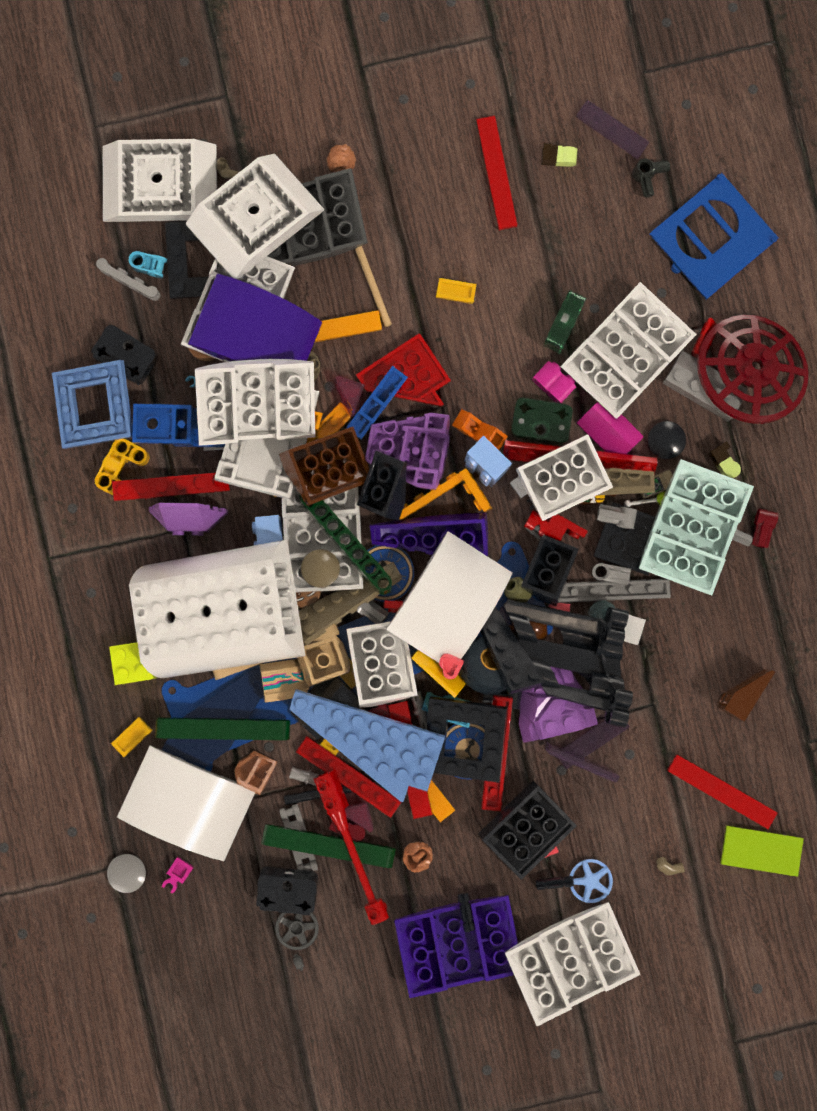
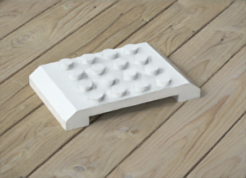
[214,390,319,500]

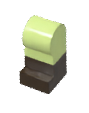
[541,143,577,167]
[708,441,741,478]

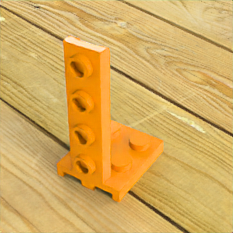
[399,468,492,519]

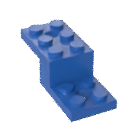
[132,404,225,448]

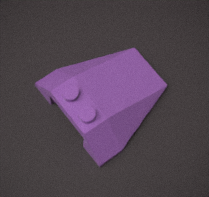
[149,503,228,536]

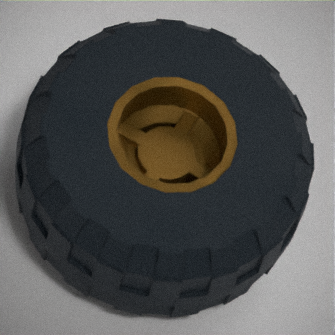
[460,637,506,695]

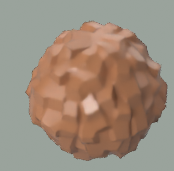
[327,144,356,172]
[403,842,433,873]

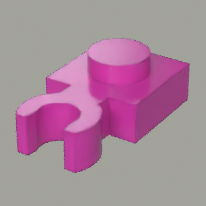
[162,856,194,893]

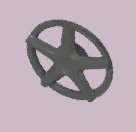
[275,912,319,950]

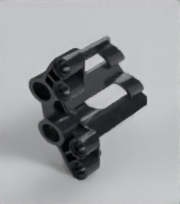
[503,599,633,728]

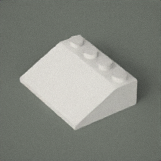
[516,435,613,521]
[346,622,417,709]

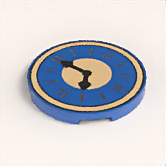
[362,545,414,602]
[445,723,485,780]

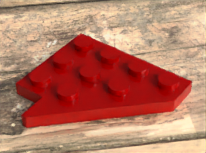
[356,333,451,407]

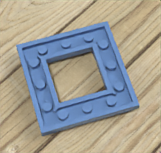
[52,360,133,449]

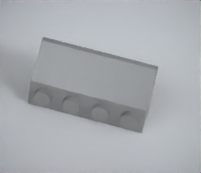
[663,350,748,422]

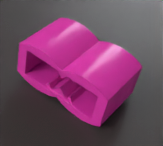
[532,361,576,405]

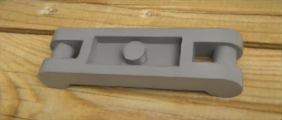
[96,258,160,301]
[279,804,319,872]

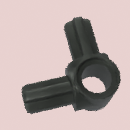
[632,158,670,198]

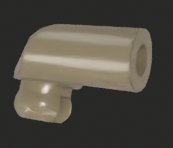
[656,857,685,875]

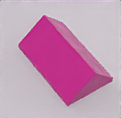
[577,402,644,454]

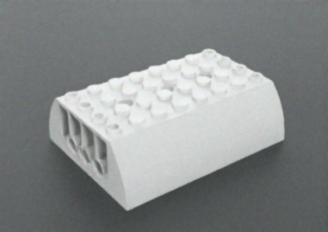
[129,540,305,678]

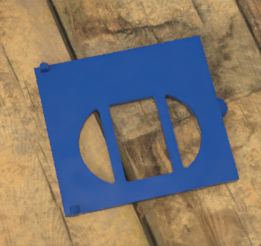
[649,173,778,300]

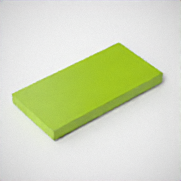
[720,825,804,877]

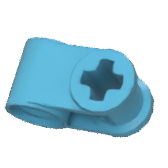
[129,251,167,278]

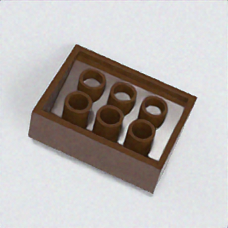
[279,427,369,506]

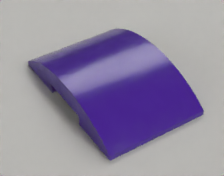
[188,274,322,362]
[394,895,518,998]

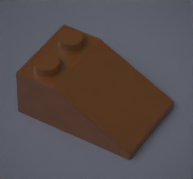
[717,669,775,722]

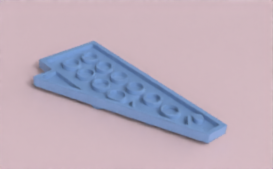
[289,689,445,802]

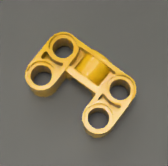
[95,439,150,495]

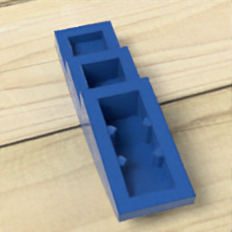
[346,366,408,439]

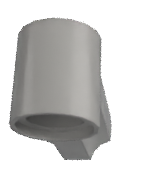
[597,504,637,529]
[592,563,631,585]
[357,600,389,624]

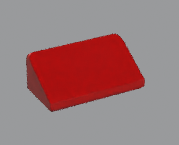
[691,318,717,358]

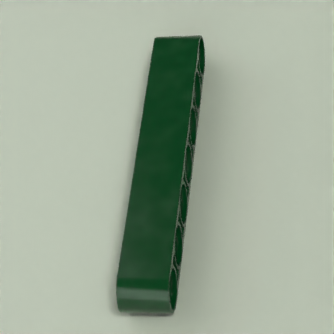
[299,494,392,595]
[155,717,290,740]
[261,824,396,868]

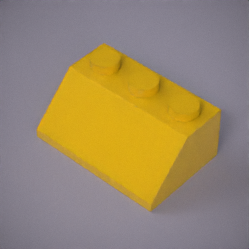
[411,650,466,698]

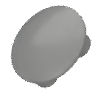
[107,854,146,893]

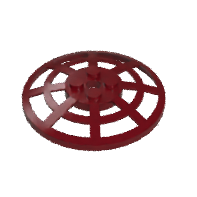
[697,315,809,424]

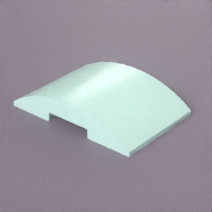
[639,459,754,595]

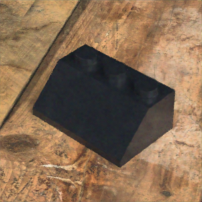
[521,535,579,606]
[290,677,358,740]

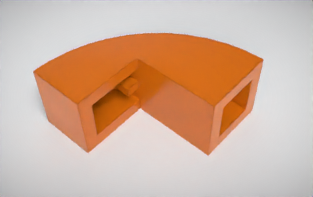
[452,409,508,450]

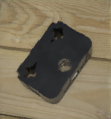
[91,325,158,385]
[256,866,318,915]

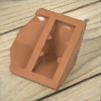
[234,751,277,795]

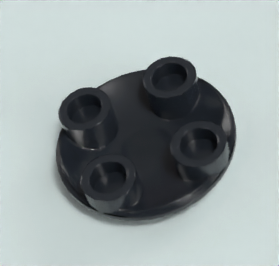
[648,421,686,459]

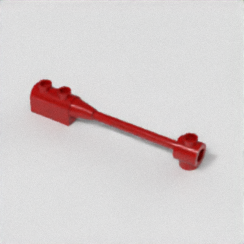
[313,769,389,925]

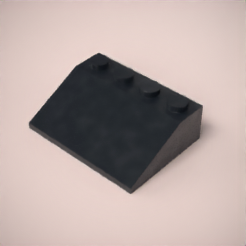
[478,780,577,880]

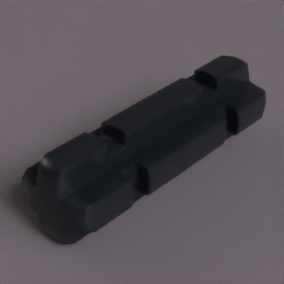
[536,876,574,890]
[457,893,475,932]

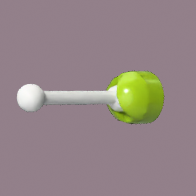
[624,491,666,507]

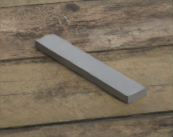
[558,579,671,603]

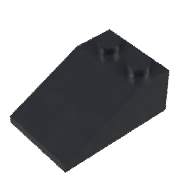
[357,451,407,520]

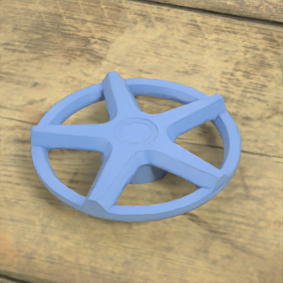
[570,859,613,903]

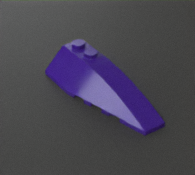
[370,512,488,556]

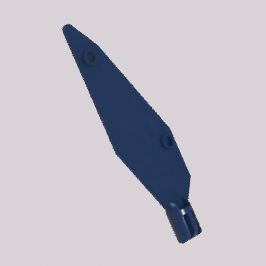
[161,668,264,769]

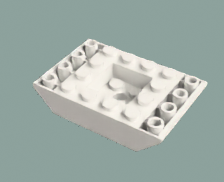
[103,139,217,222]
[186,154,324,279]

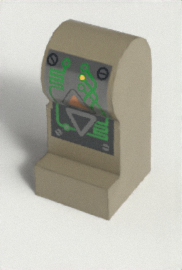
[640,469,672,499]

